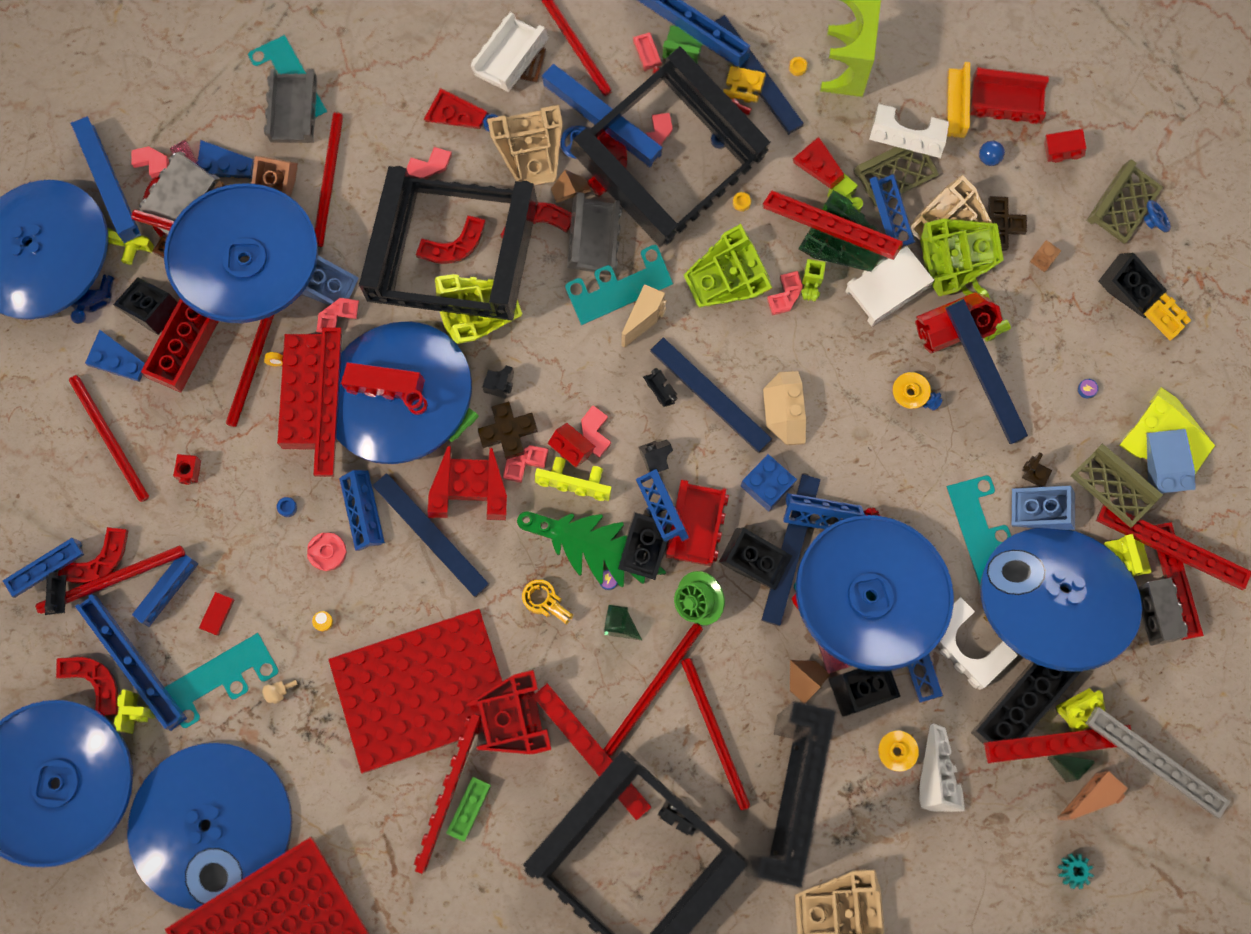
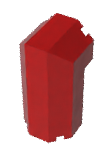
[915,292,1002,354]

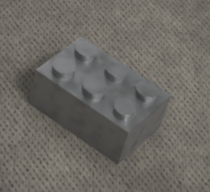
[1138,578,1188,646]

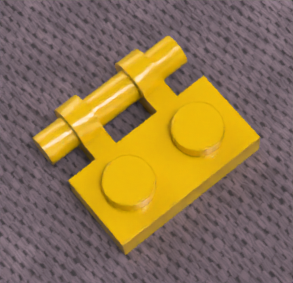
[723,66,766,103]
[1144,293,1191,340]

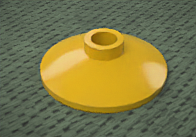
[892,372,931,409]
[878,731,919,772]

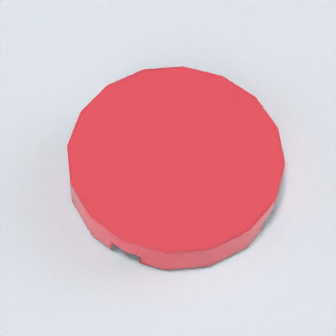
[307,533,347,571]

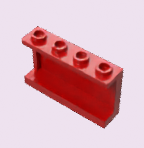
[970,68,1049,124]
[666,479,729,567]

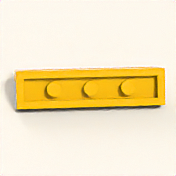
[947,62,970,138]

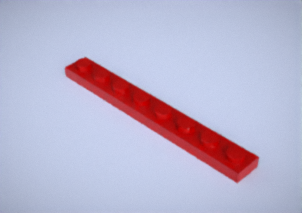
[762,190,903,260]
[313,327,342,477]
[1096,504,1251,591]
[532,683,652,821]
[414,713,481,874]
[984,725,1131,764]

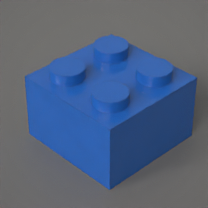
[741,454,797,512]

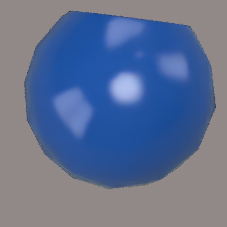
[979,140,1005,166]

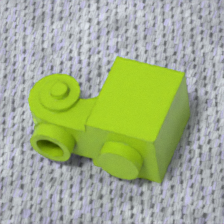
[827,174,863,216]
[801,259,826,302]

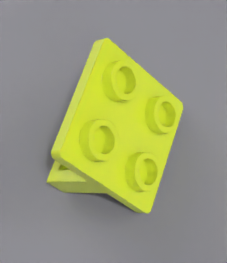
[1103,534,1151,577]
[1056,688,1105,732]
[114,690,155,734]

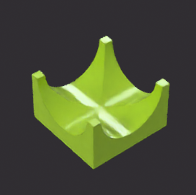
[820,0,881,97]

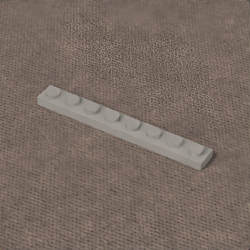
[1085,707,1230,819]

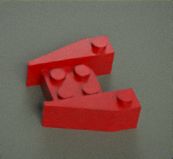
[428,446,507,521]
[467,670,552,755]

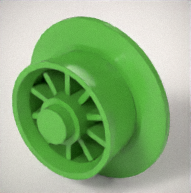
[674,571,725,625]

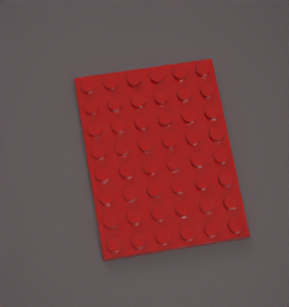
[328,609,503,774]
[164,836,369,934]

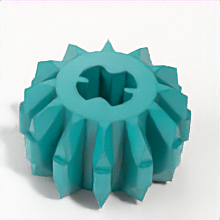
[1057,854,1094,889]

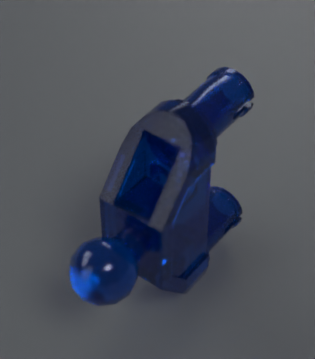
[70,274,115,324]

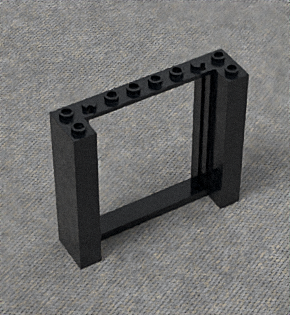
[570,46,771,247]
[359,166,538,321]
[745,701,836,889]
[523,750,748,934]

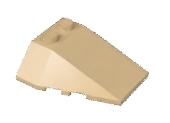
[487,105,562,186]
[910,175,992,241]
[795,870,885,934]

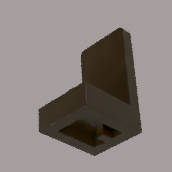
[1022,452,1052,487]

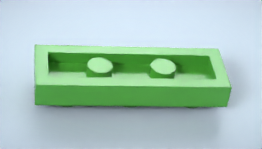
[446,777,491,842]

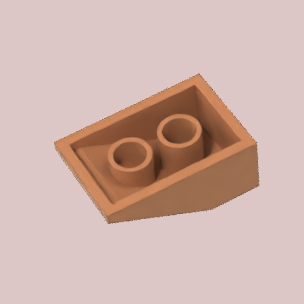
[252,156,298,197]
[1057,771,1128,820]

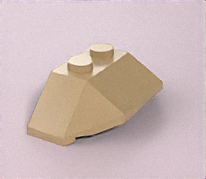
[763,371,806,445]

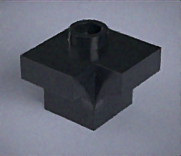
[482,365,514,399]
[638,439,673,472]

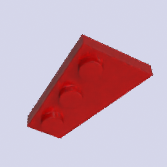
[424,88,488,129]
[793,137,845,189]

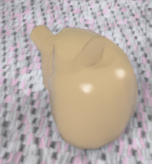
[262,680,298,704]

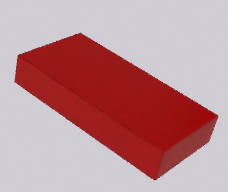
[199,592,235,636]

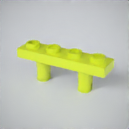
[107,228,154,265]
[535,457,612,501]

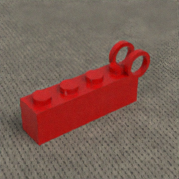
[341,362,428,415]

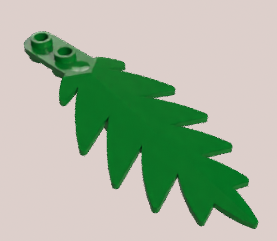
[517,511,666,587]

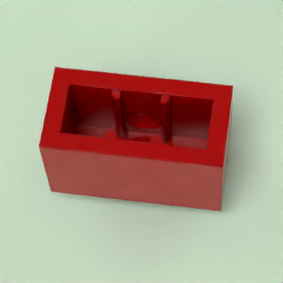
[1044,129,1087,163]
[547,423,596,467]

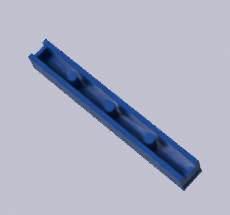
[637,0,750,68]
[542,63,662,167]
[70,116,141,244]
[75,594,187,731]

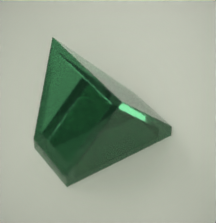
[604,605,643,641]
[1048,755,1094,782]

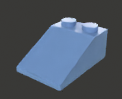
[302,256,359,306]
[1146,429,1196,493]
[1011,486,1075,530]

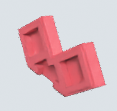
[645,112,673,146]
[132,146,169,178]
[407,147,452,179]
[767,271,803,316]
[316,298,359,333]
[581,406,611,458]
[503,445,549,483]

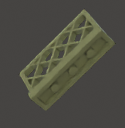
[854,147,939,207]
[1087,159,1163,244]
[1071,443,1163,528]

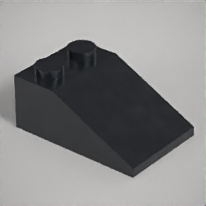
[1098,253,1167,318]
[113,277,178,335]
[618,512,672,580]
[719,527,792,590]
[829,669,901,717]

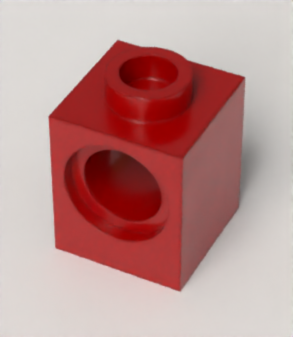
[173,454,201,485]

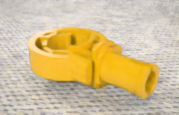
[522,579,574,625]

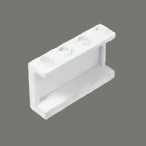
[471,12,549,92]
[845,246,934,326]

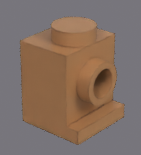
[1030,240,1061,272]

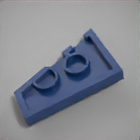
[197,140,254,179]
[85,330,145,382]

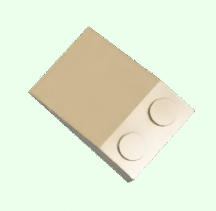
[622,284,667,347]

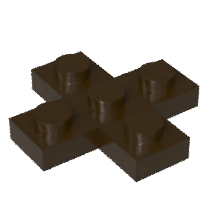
[987,196,1027,251]
[478,401,538,460]

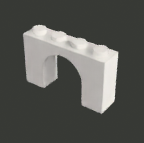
[869,104,949,158]
[937,597,1018,690]

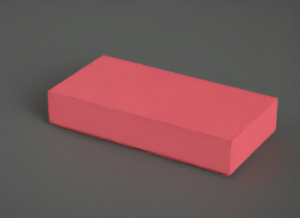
[633,32,662,70]

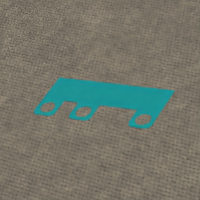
[248,35,328,118]
[565,245,673,325]
[946,475,1011,584]
[165,633,278,728]

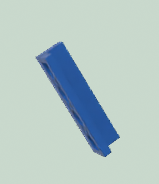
[869,174,915,247]
[636,469,689,542]
[339,470,385,551]
[783,493,864,529]
[2,538,84,598]
[132,554,198,627]
[907,654,943,703]

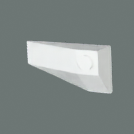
[919,724,965,812]

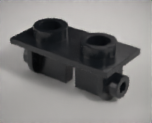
[643,368,678,407]
[45,572,67,615]
[657,800,697,836]

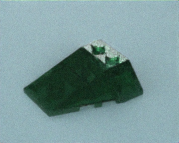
[798,190,881,272]

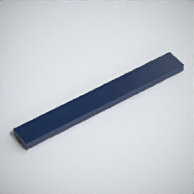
[714,15,804,135]
[945,299,1028,444]
[650,337,772,453]
[372,473,489,597]
[761,474,821,626]

